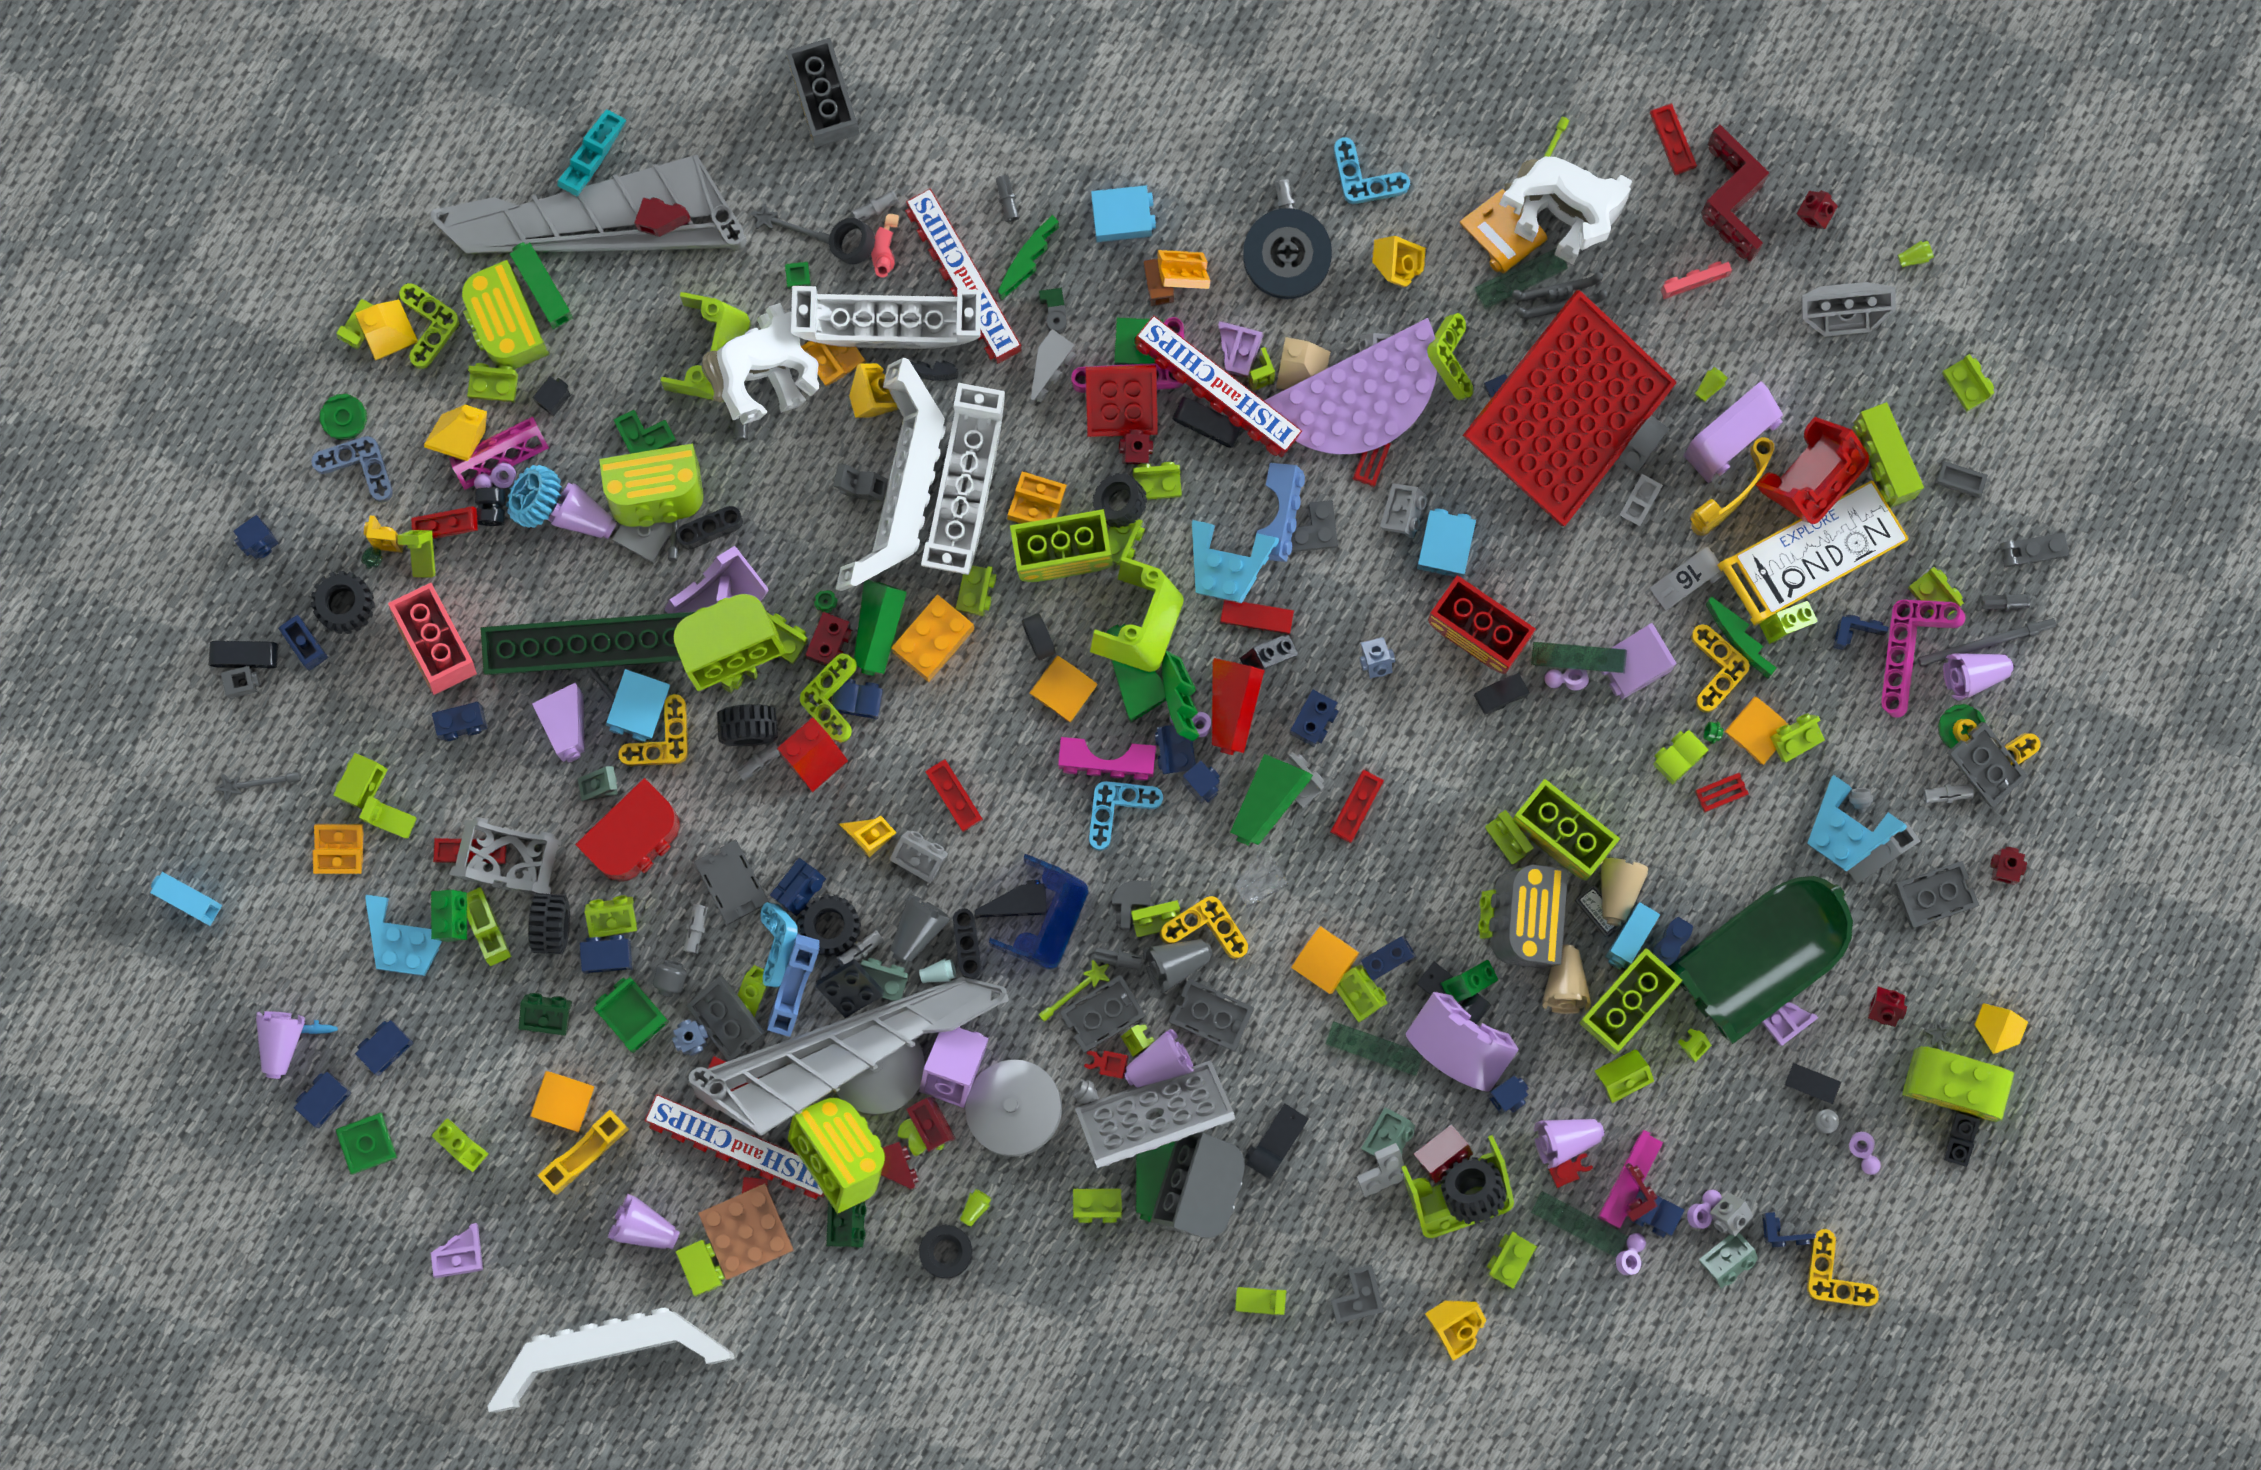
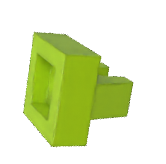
[1121,1024,1155,1057]
[1678,1028,1712,1063]

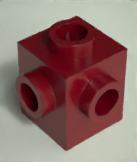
[1796,190,1838,229]
[1119,430,1153,465]
[1990,847,2027,885]
[1868,986,1907,1027]

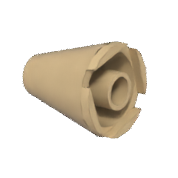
[1600,858,1648,926]
[1543,945,1591,1014]

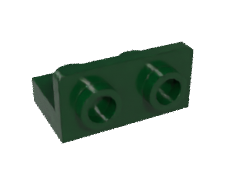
[518,993,572,1036]
[826,1200,867,1248]

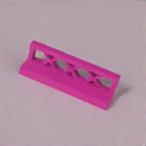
[449,417,549,490]
[1598,1130,1663,1229]

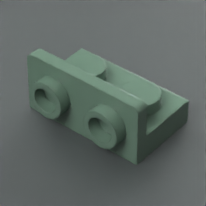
[861,958,909,1001]
[1361,1107,1416,1157]
[1699,1233,1758,1288]

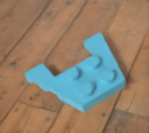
[1192,520,1279,603]
[1807,775,1907,871]
[365,895,442,976]

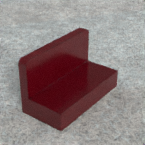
[906,1097,956,1152]

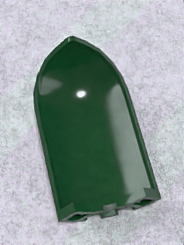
[1668,876,1853,1044]

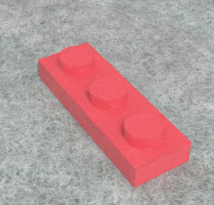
[1661,261,1732,299]

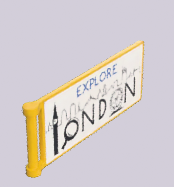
[1717,481,1909,626]

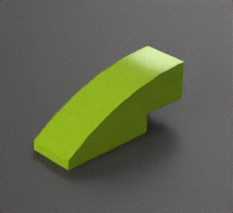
[467,887,512,967]

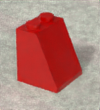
[777,717,848,792]

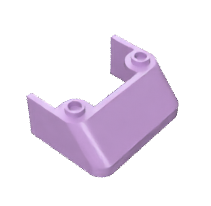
[1684,381,1783,483]

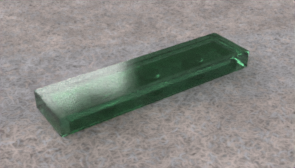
[1474,248,1568,309]
[1531,642,1627,674]
[1325,1021,1423,1076]
[1530,1191,1628,1258]

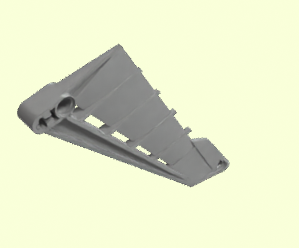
[430,155,747,254]
[689,977,1009,1136]

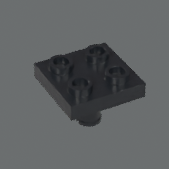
[816,959,884,1018]

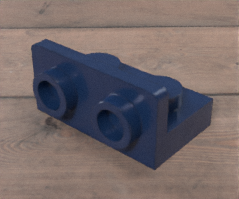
[1155,725,1196,775]

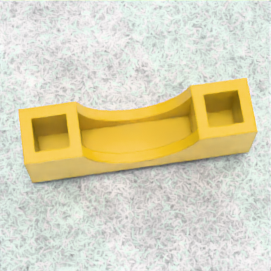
[537,1110,629,1195]

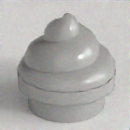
[1849,788,1873,813]
[1073,1080,1099,1104]
[1815,1109,1839,1134]

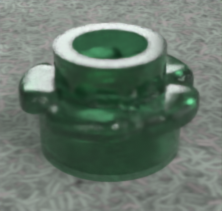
[361,547,383,569]

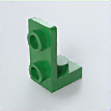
[1441,960,1498,1002]

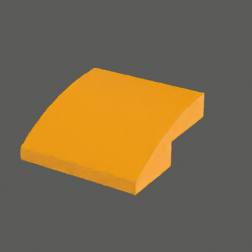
[1157,250,1210,289]
[801,341,866,386]
[1007,471,1067,523]
[1029,655,1098,722]
[1724,696,1788,765]
[313,824,364,874]
[1291,926,1360,994]
[530,1071,595,1132]

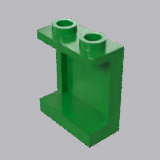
[593,977,669,1053]

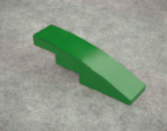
[998,215,1059,301]
[1706,597,1777,679]
[1162,651,1200,741]

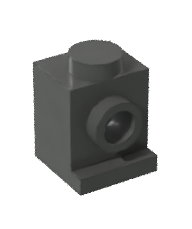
[221,666,260,699]

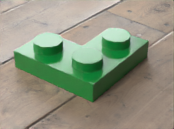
[613,410,677,454]

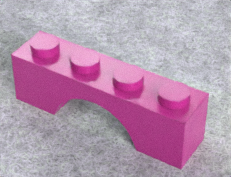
[1058,737,1156,781]

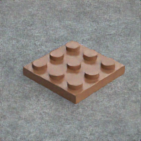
[698,1184,794,1280]

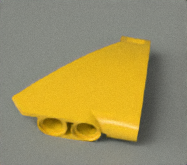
[1690,437,1774,536]

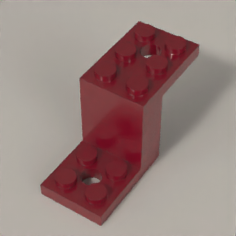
[1701,125,1769,262]

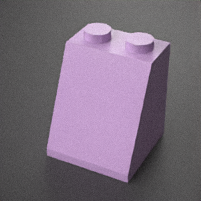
[1597,623,1677,699]
[532,683,584,762]
[919,1027,988,1108]

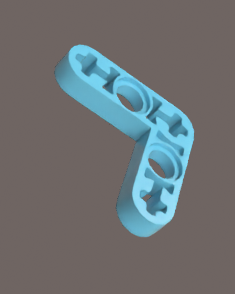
[1334,138,1410,204]
[1089,781,1163,851]
[761,902,797,988]

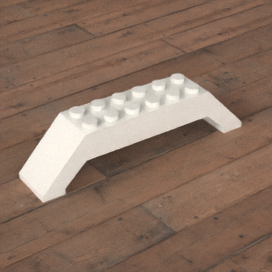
[836,358,946,591]
[488,1308,735,1413]

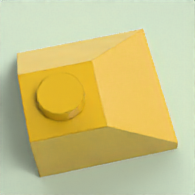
[355,300,418,361]
[424,405,487,461]

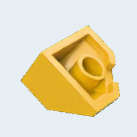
[1372,236,1426,287]
[849,363,899,418]
[1425,1301,1486,1361]

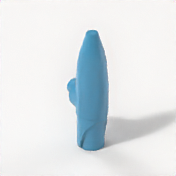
[301,1020,338,1034]

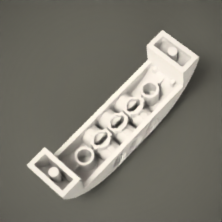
[791,286,981,349]
[921,383,1005,575]

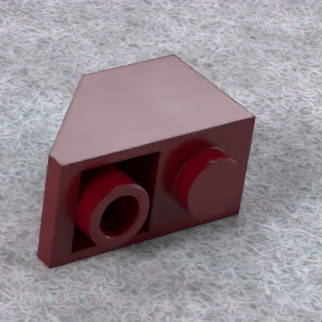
[634,197,691,237]
[881,1142,919,1190]

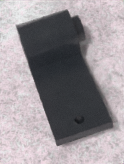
[1416,961,1491,1025]
[1244,1103,1309,1180]

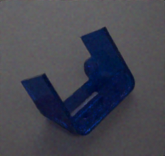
[989,854,1089,970]

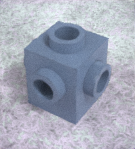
[1359,637,1395,679]
[672,1019,709,1056]

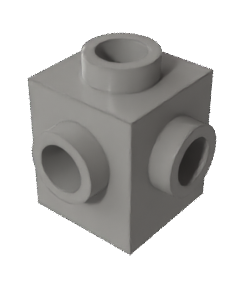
[1710,1192,1753,1236]

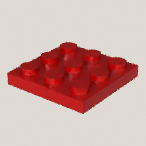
[1085,365,1158,437]

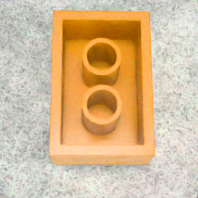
[891,594,974,682]

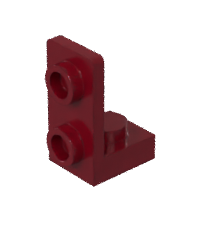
[1625,1163,1657,1221]

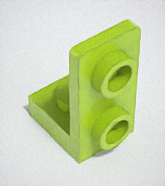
[336,299,374,350]
[397,530,436,578]
[1759,601,1817,644]
[359,796,417,839]
[738,965,769,1018]
[432,1118,489,1172]
[1235,1287,1286,1315]

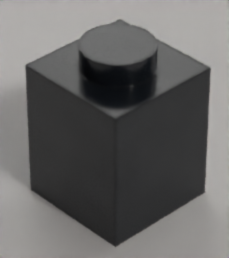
[532,376,571,417]

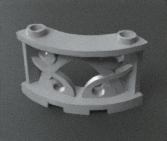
[450,817,562,895]

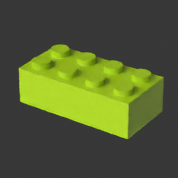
[1852,402,1924,508]

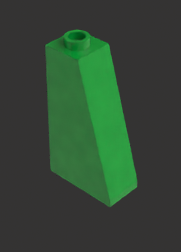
[510,242,573,330]
[854,579,907,676]
[1106,624,1166,723]
[1230,754,1313,846]
[1136,1141,1175,1222]

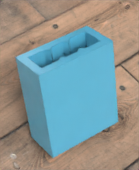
[1091,185,1156,242]
[1417,509,1476,578]
[606,669,670,743]
[150,872,222,926]
[1605,902,1660,969]

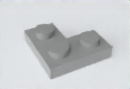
[1356,1143,1405,1197]

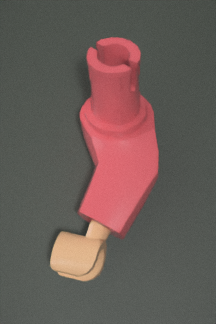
[871,214,899,277]

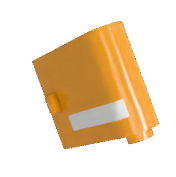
[1459,188,1548,274]

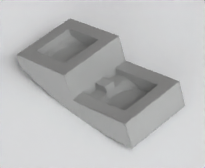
[1620,474,1663,526]

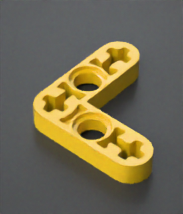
[1691,624,1750,713]
[618,694,688,766]
[1953,719,2040,765]
[1160,896,1248,959]
[1807,1229,1879,1307]

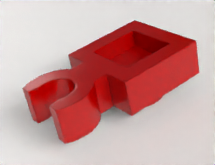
[1084,1050,1129,1079]
[1547,1153,1593,1188]

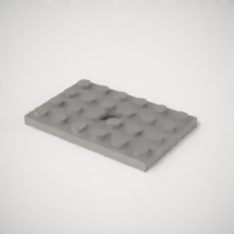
[1075,1060,1235,1168]

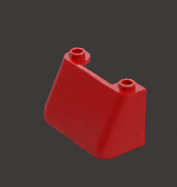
[1755,417,1869,524]

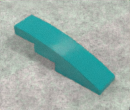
[557,109,626,197]

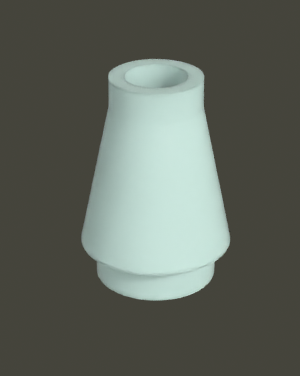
[919,959,956,983]

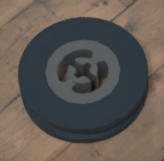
[1243,208,1332,299]

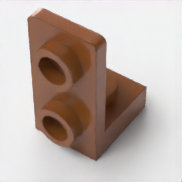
[1144,258,1174,306]

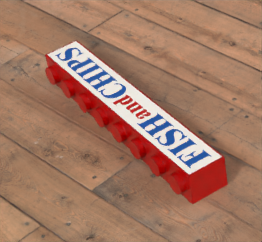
[905,188,1022,364]
[1134,315,1302,458]
[645,1094,825,1200]

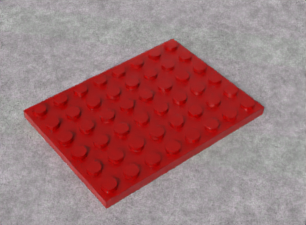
[1462,290,1677,527]

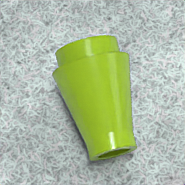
[1897,241,1934,268]
[1694,367,1728,402]
[960,1189,992,1227]

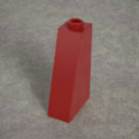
[1212,658,1265,756]

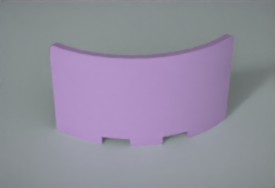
[664,546,768,614]
[1406,992,1519,1091]

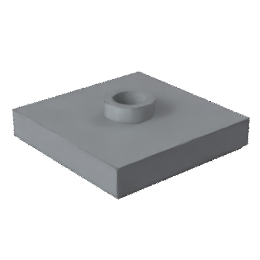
[612,522,672,564]

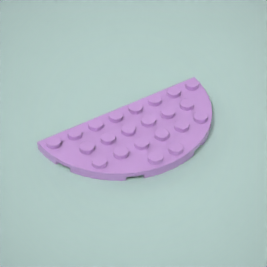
[1264,318,1437,455]

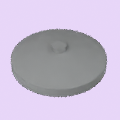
[836,1036,925,1115]
[965,1060,1062,1157]

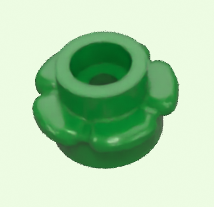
[814,590,838,613]
[1703,721,1723,744]

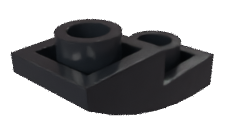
[910,360,959,381]
[1474,673,1530,715]
[1785,1063,1842,1104]
[1943,1111,1981,1167]

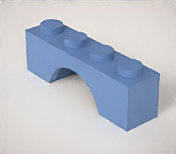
[1256,463,1305,562]
[767,934,819,1037]

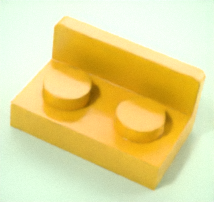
[364,515,403,552]

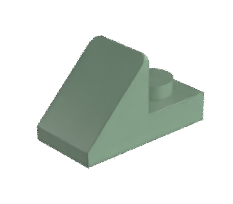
[578,766,618,801]

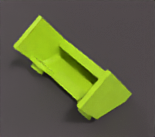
[660,292,751,402]
[1090,557,1184,672]
[1401,1135,1514,1238]

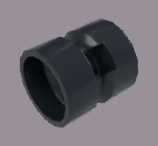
[475,487,506,526]

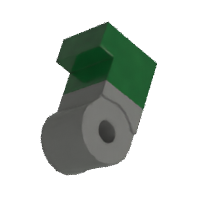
[1039,287,1067,334]

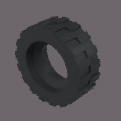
[1092,473,1147,528]
[919,1225,973,1279]

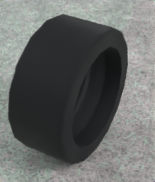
[828,218,875,265]
[1021,613,1056,660]

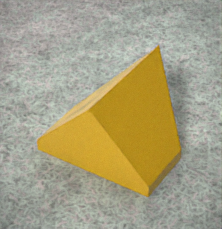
[839,816,897,858]
[1974,1003,2028,1054]

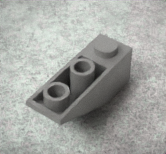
[1031,329,1076,406]
[1848,822,1920,884]

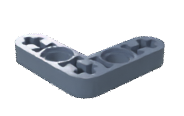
[311,436,393,503]

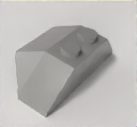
[1801,282,1896,337]

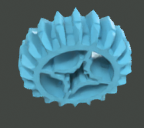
[506,465,562,528]

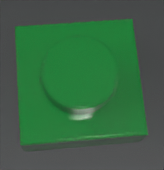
[785,262,811,289]

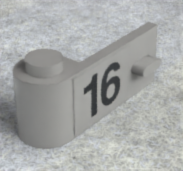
[1650,547,1723,611]

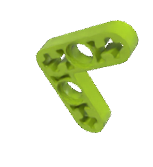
[399,283,459,369]
[1427,313,1473,400]
[799,653,857,743]

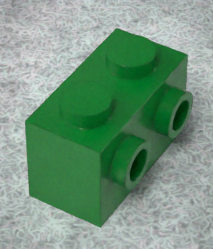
[431,889,467,942]

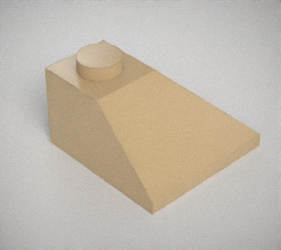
[1276,337,1330,390]

